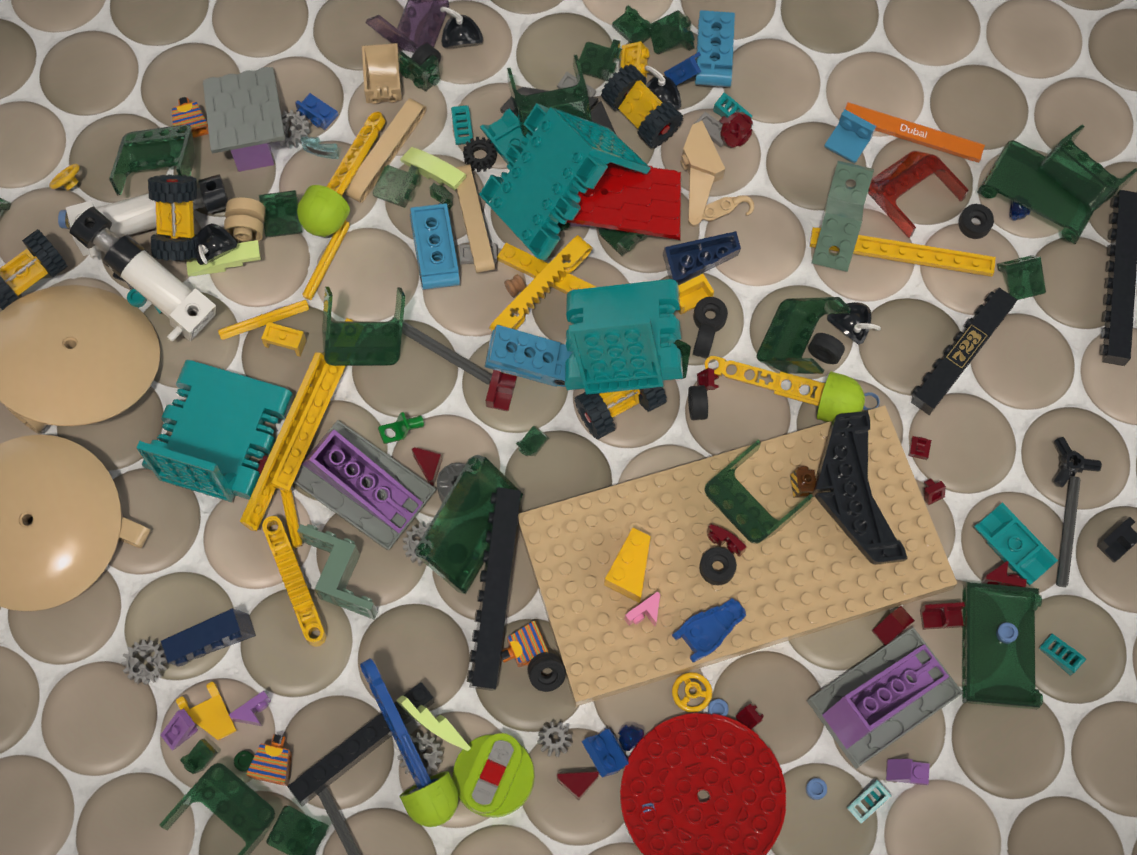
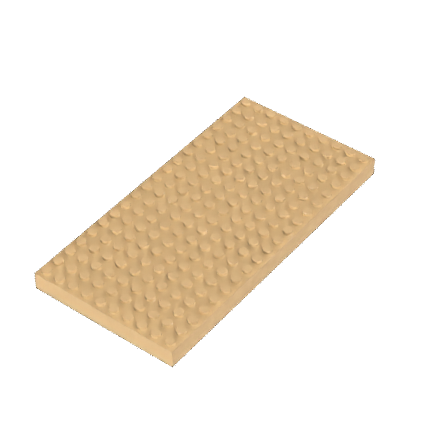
[517,405,958,707]

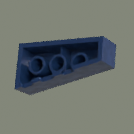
[663,231,741,285]
[161,608,256,667]

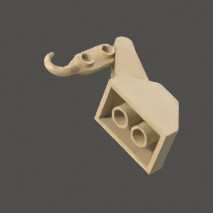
[680,121,754,227]

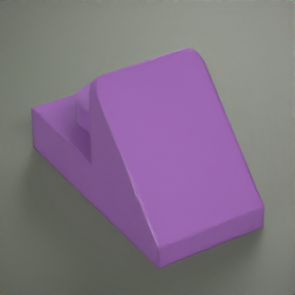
[229,691,271,726]
[160,709,198,750]
[886,759,930,786]

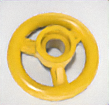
[49,164,80,190]
[672,672,712,713]

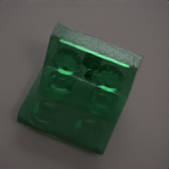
[259,190,302,238]
[997,255,1046,300]

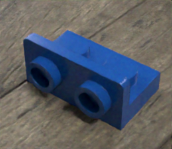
[295,93,338,130]
[582,728,629,778]

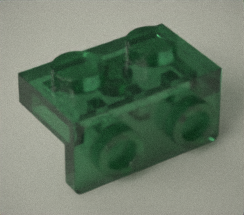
[612,5,652,43]

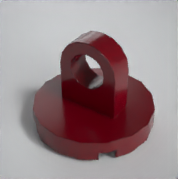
[719,112,753,148]

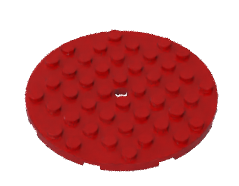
[620,713,786,855]

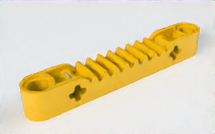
[489,235,593,331]
[262,516,326,647]

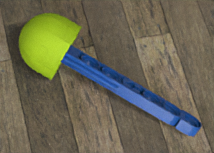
[360,658,458,827]

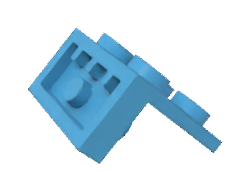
[824,109,876,163]

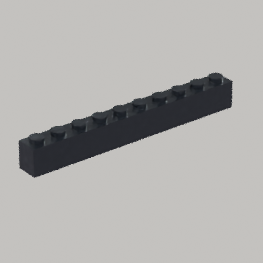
[1100,190,1137,366]
[467,487,521,691]

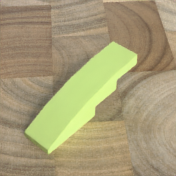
[400,147,466,190]
[186,240,261,277]
[396,695,471,751]

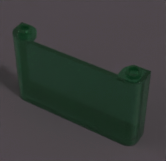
[977,140,1105,244]
[415,455,523,595]
[962,582,1043,710]

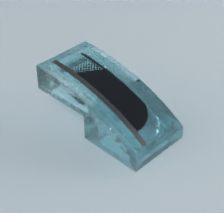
[301,137,339,159]

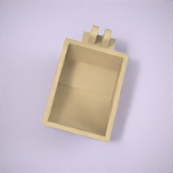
[362,43,402,104]

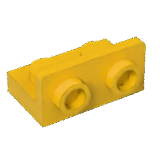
[620,41,650,79]

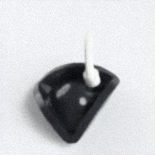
[440,7,483,48]
[645,66,681,109]
[196,224,237,265]
[827,302,881,344]

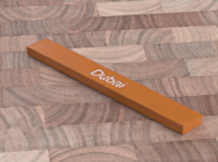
[845,102,985,163]

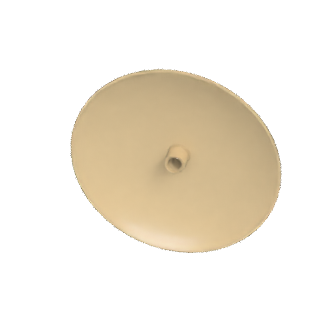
[0,285,160,426]
[0,435,122,611]

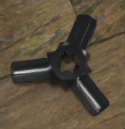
[1054,437,1102,488]

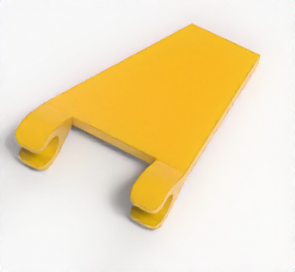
[176,682,237,740]

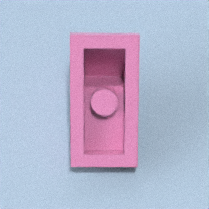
[624,591,660,626]

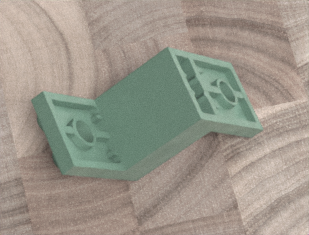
[812,161,874,272]
[297,524,378,620]

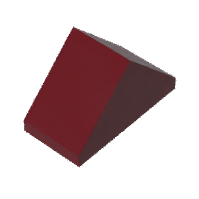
[411,447,442,486]
[872,606,915,646]
[557,772,599,801]

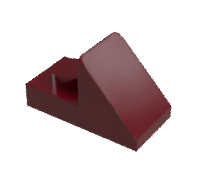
[981,561,1027,592]

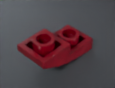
[707,524,747,557]

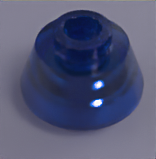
[1009,196,1031,221]
[618,725,644,751]

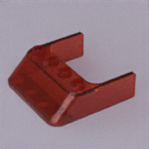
[868,151,969,238]

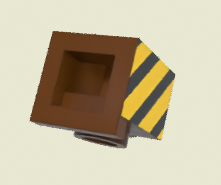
[790,466,818,498]

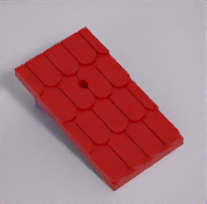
[567,162,681,240]

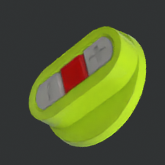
[452,733,535,818]

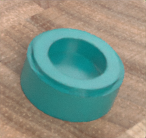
[127,289,147,308]

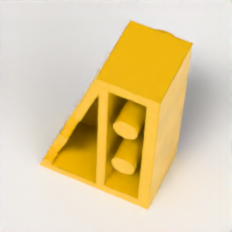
[604,527,651,603]

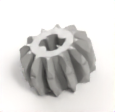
[537,721,572,757]

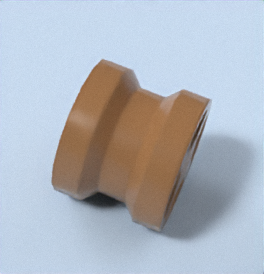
[504,274,526,297]

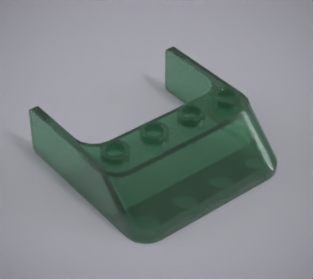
[507,55,592,137]
[109,124,195,195]
[1040,124,1137,210]
[322,287,405,366]
[757,297,851,374]
[704,440,813,544]
[159,763,275,855]

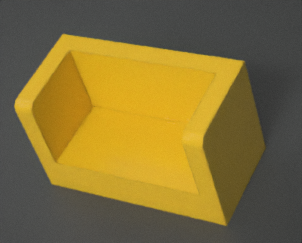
[678,274,714,315]
[261,322,307,357]

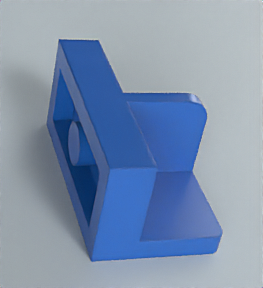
[664,52,701,86]

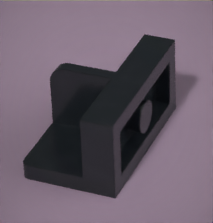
[1097,517,1137,563]

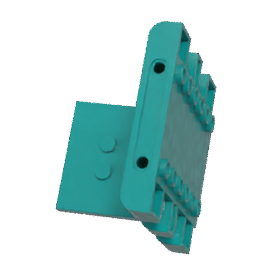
[479,103,651,260]
[565,279,683,395]
[137,360,294,502]

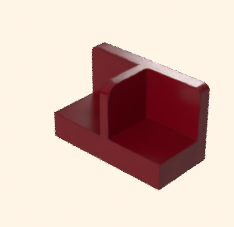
[485,370,517,411]
[920,602,965,630]

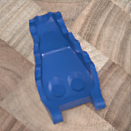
[672,598,746,663]

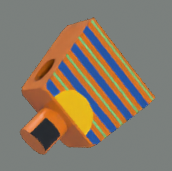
[172,97,209,142]
[500,621,548,667]
[246,734,292,786]

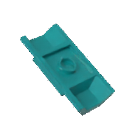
[480,108,529,164]
[974,502,1058,586]

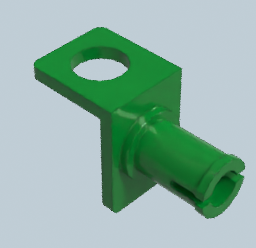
[378,412,424,444]

